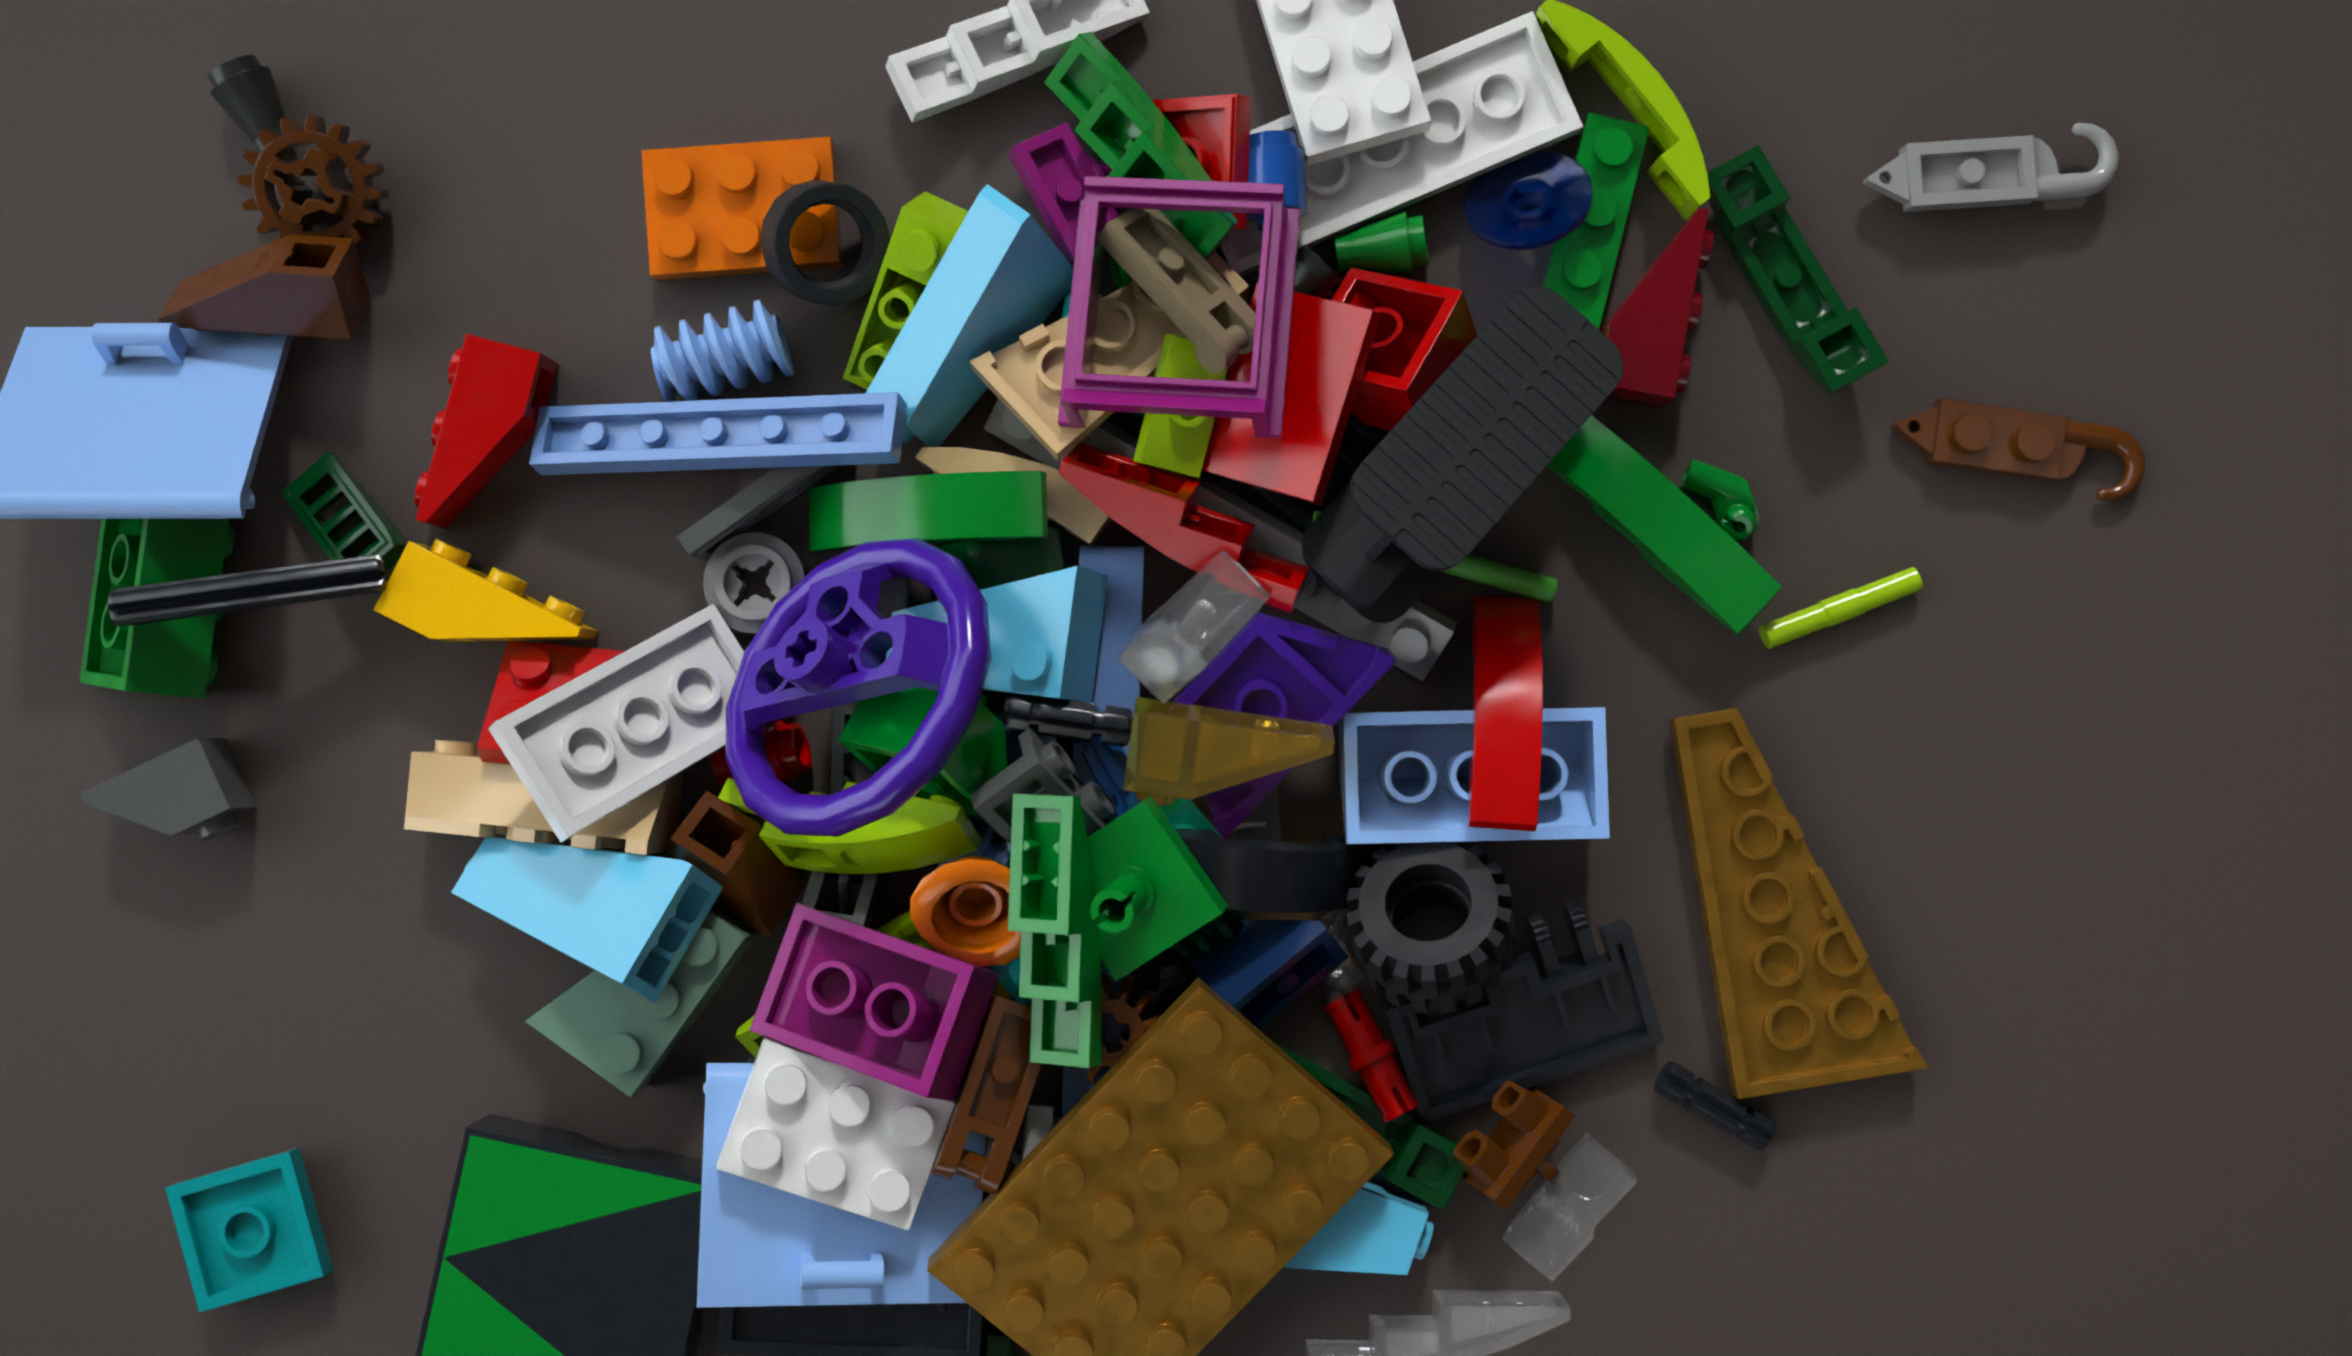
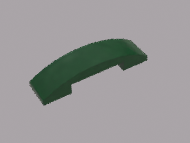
[1707,145,1889,395]
[1272,1041,1465,1211]

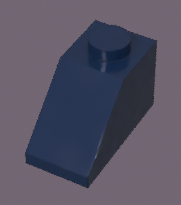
[1188,919,1349,1030]

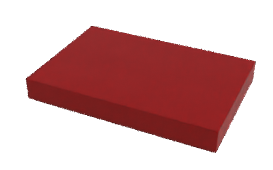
[1202,283,1381,505]

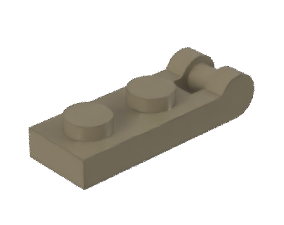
[1097,208,1256,374]

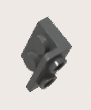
[970,728,1115,845]

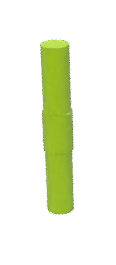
[1759,567,1923,649]

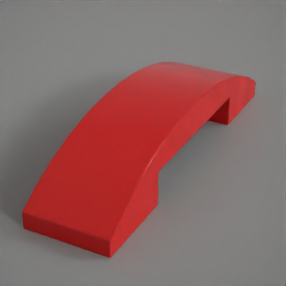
[1468,595,1543,831]

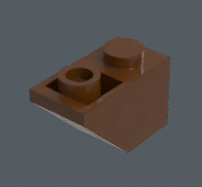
[664,791,805,939]

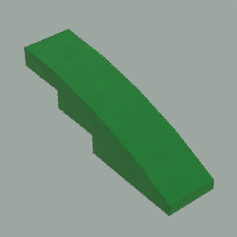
[1044,32,1238,261]
[1547,415,1782,637]
[1008,794,1102,1068]

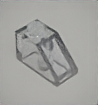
[1117,548,1270,704]

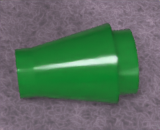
[1335,211,1429,275]

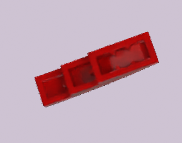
[1059,442,1310,613]

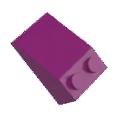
[749,903,1000,1101]

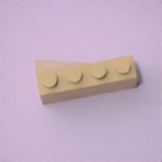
[404,740,684,855]

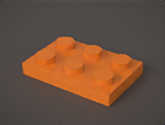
[641,136,843,281]

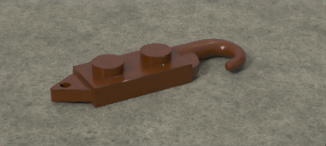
[1891,398,2145,501]

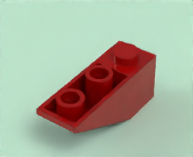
[414,334,559,529]

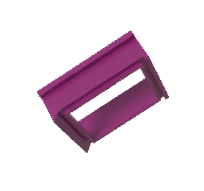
[1058,176,1300,439]

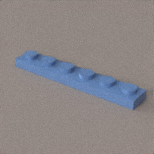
[529,392,907,475]

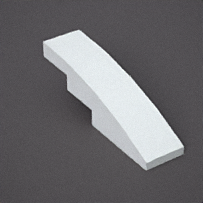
[885,0,1150,123]

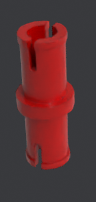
[1324,989,1420,1124]

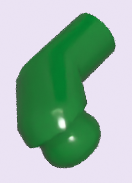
[1680,458,1760,541]

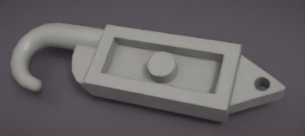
[1863,123,2119,212]

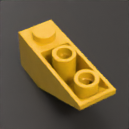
[373,538,598,642]

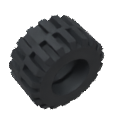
[1346,842,1516,1014]

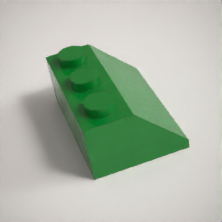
[79,518,235,699]

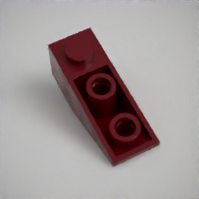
[1600,208,1714,408]

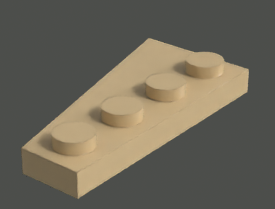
[969,251,1249,461]

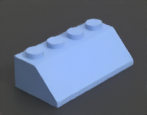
[1338,707,1610,844]

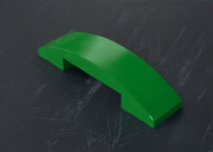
[808,471,1048,552]

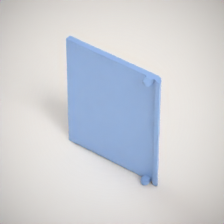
[0,323,294,519]
[696,1063,985,1308]

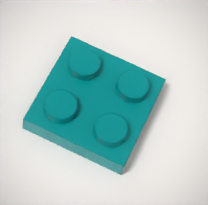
[165,1147,333,1313]

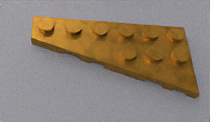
[1668,708,1928,1099]

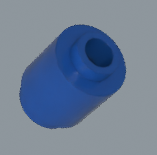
[1247,130,1308,231]

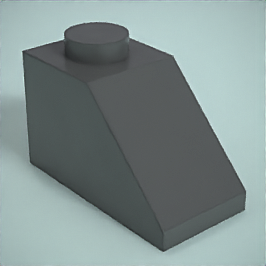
[80,738,257,841]

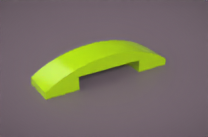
[1535,0,1710,221]

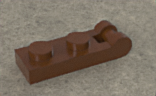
[930,994,1042,1194]

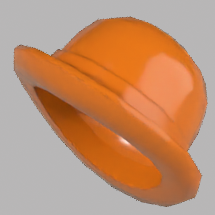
[910,855,1021,967]

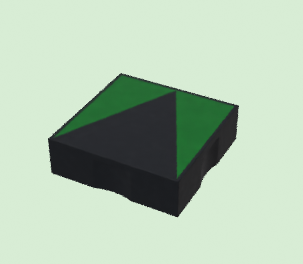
[415,1114,703,1356]

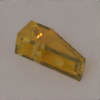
[1123,697,1335,805]

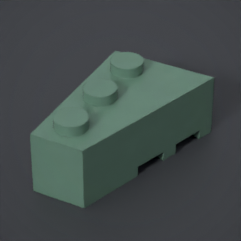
[525,904,759,1098]

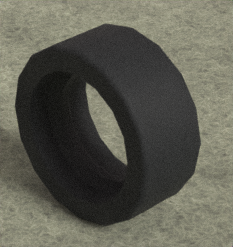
[760,180,890,306]

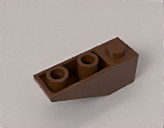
[158,234,371,340]

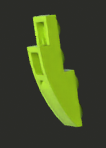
[718,778,982,874]

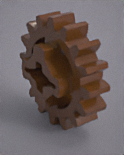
[237,116,389,244]

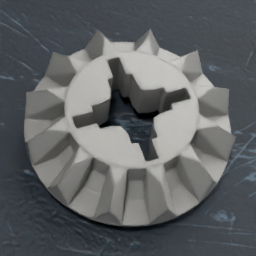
[703,532,805,634]

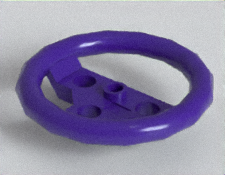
[725,538,991,837]

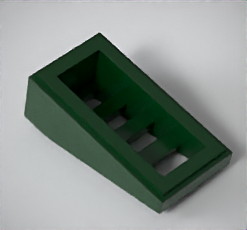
[281,451,409,572]

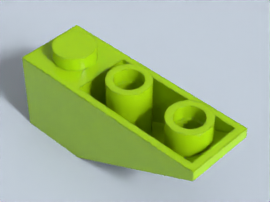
[842,191,969,390]

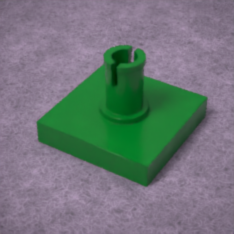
[1087,795,1228,981]

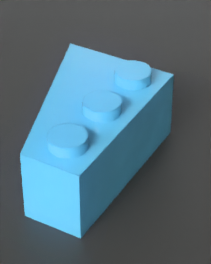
[885,566,1108,703]

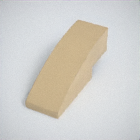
[915,447,1113,546]

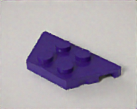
[1168,612,1397,839]

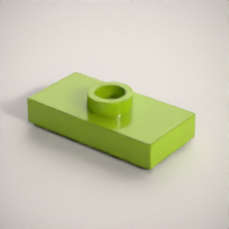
[1133,334,1228,478]

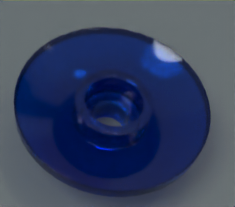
[1465,151,1593,250]

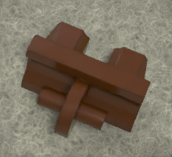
[1453,1080,1576,1210]

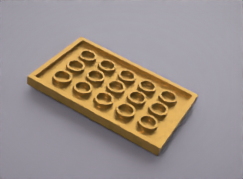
[927,977,1394,1356]

